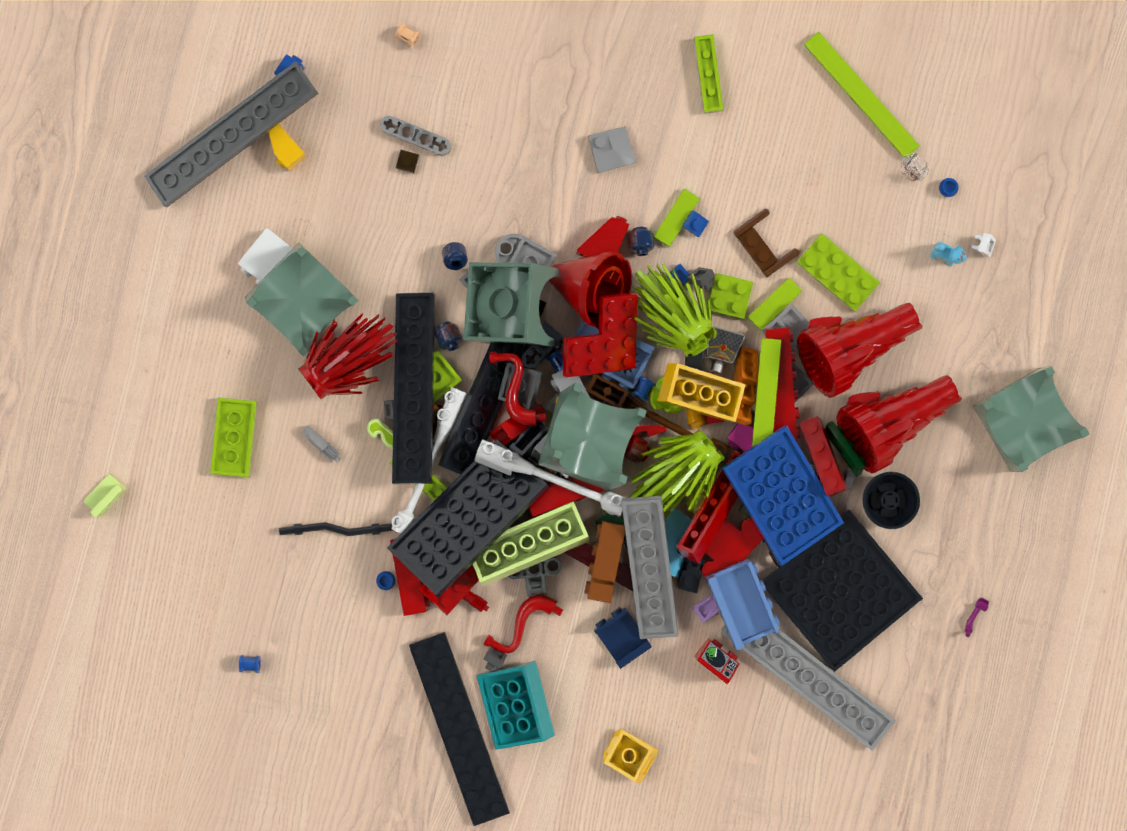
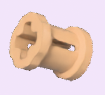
[395,23,420,47]

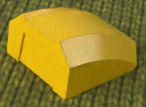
[603,728,658,783]

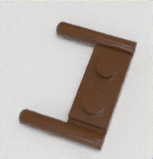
[733,208,799,278]

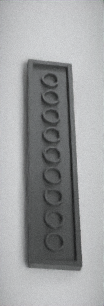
[144,61,319,207]

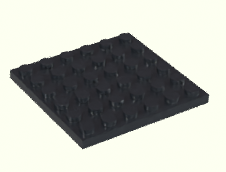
[762,509,923,672]

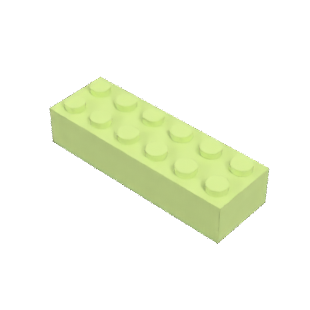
[473,501,590,587]

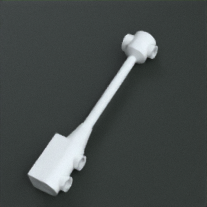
[391,387,468,533]
[475,440,625,516]

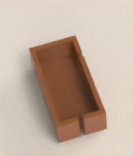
[584,520,625,603]

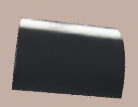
[509,421,549,460]

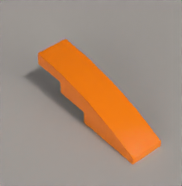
[733,345,759,426]

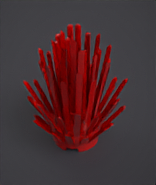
[298,313,398,399]

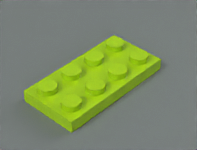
[796,233,880,312]
[210,397,257,477]

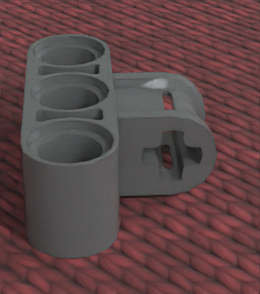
[508,557,561,597]

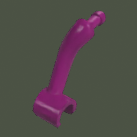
[965,598,989,637]

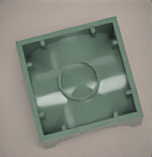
[245,242,358,357]
[463,262,559,347]
[973,366,1090,472]
[538,383,647,491]

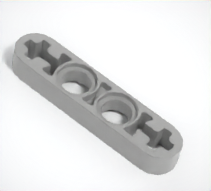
[380,116,451,156]

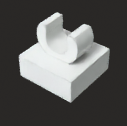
[972,233,996,258]

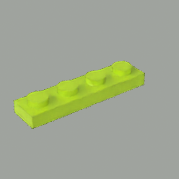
[694,34,724,113]

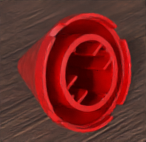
[549,251,632,329]

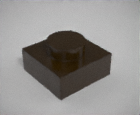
[396,150,420,174]

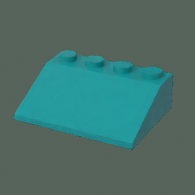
[476,661,555,750]

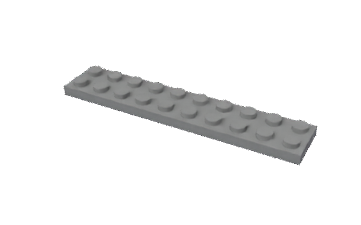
[720,625,896,751]

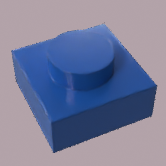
[682,210,709,237]

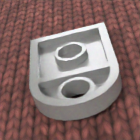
[495,234,557,267]

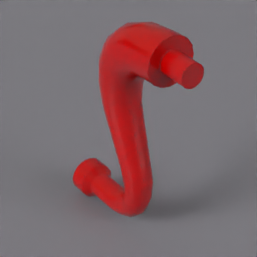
[490,352,546,426]
[483,595,563,654]

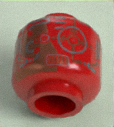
[624,435,650,463]

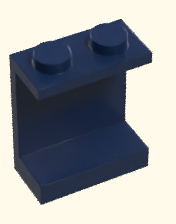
[594,607,652,669]

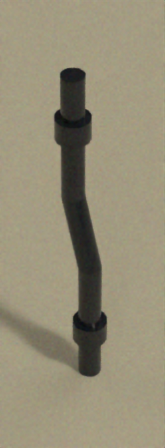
[279,522,394,536]

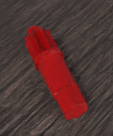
[463,591,489,612]

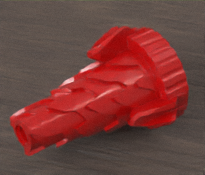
[797,303,923,398]
[836,375,962,474]

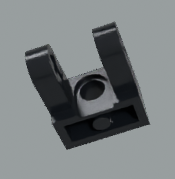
[522,321,563,369]

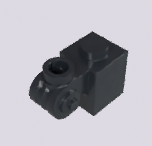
[677,558,704,593]

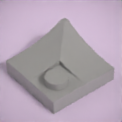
[588,126,637,173]
[763,304,809,352]

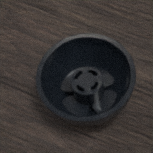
[862,472,920,529]

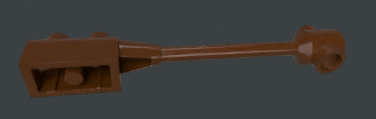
[586,374,730,463]

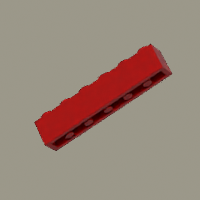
[765,327,801,443]
[677,451,741,564]

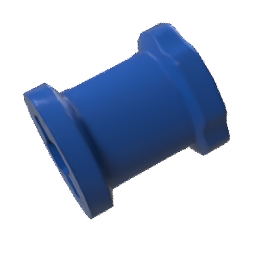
[546,349,563,373]
[631,376,655,401]
[239,655,261,673]

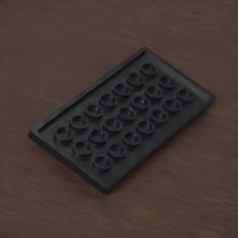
[387,439,549,598]

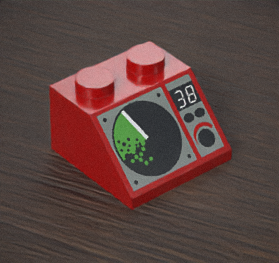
[694,638,740,685]

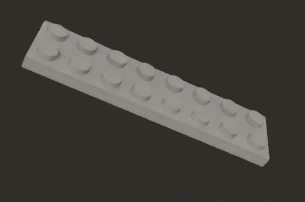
[622,496,678,639]

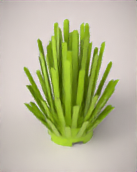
[631,264,717,357]
[630,429,725,519]

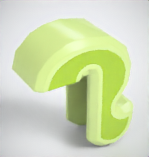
[367,419,393,449]

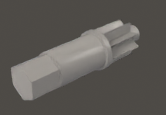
[301,426,340,462]

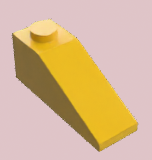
[268,124,307,171]

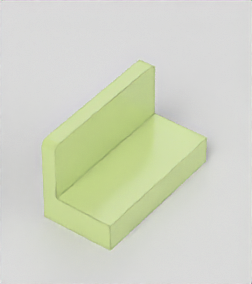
[84,474,127,518]

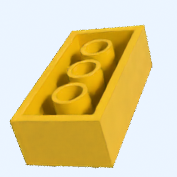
[657,363,745,422]

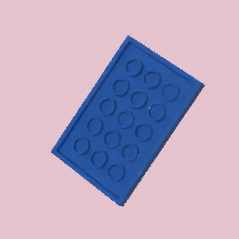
[722,425,844,566]

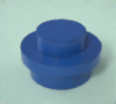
[939,178,959,197]
[376,571,396,590]

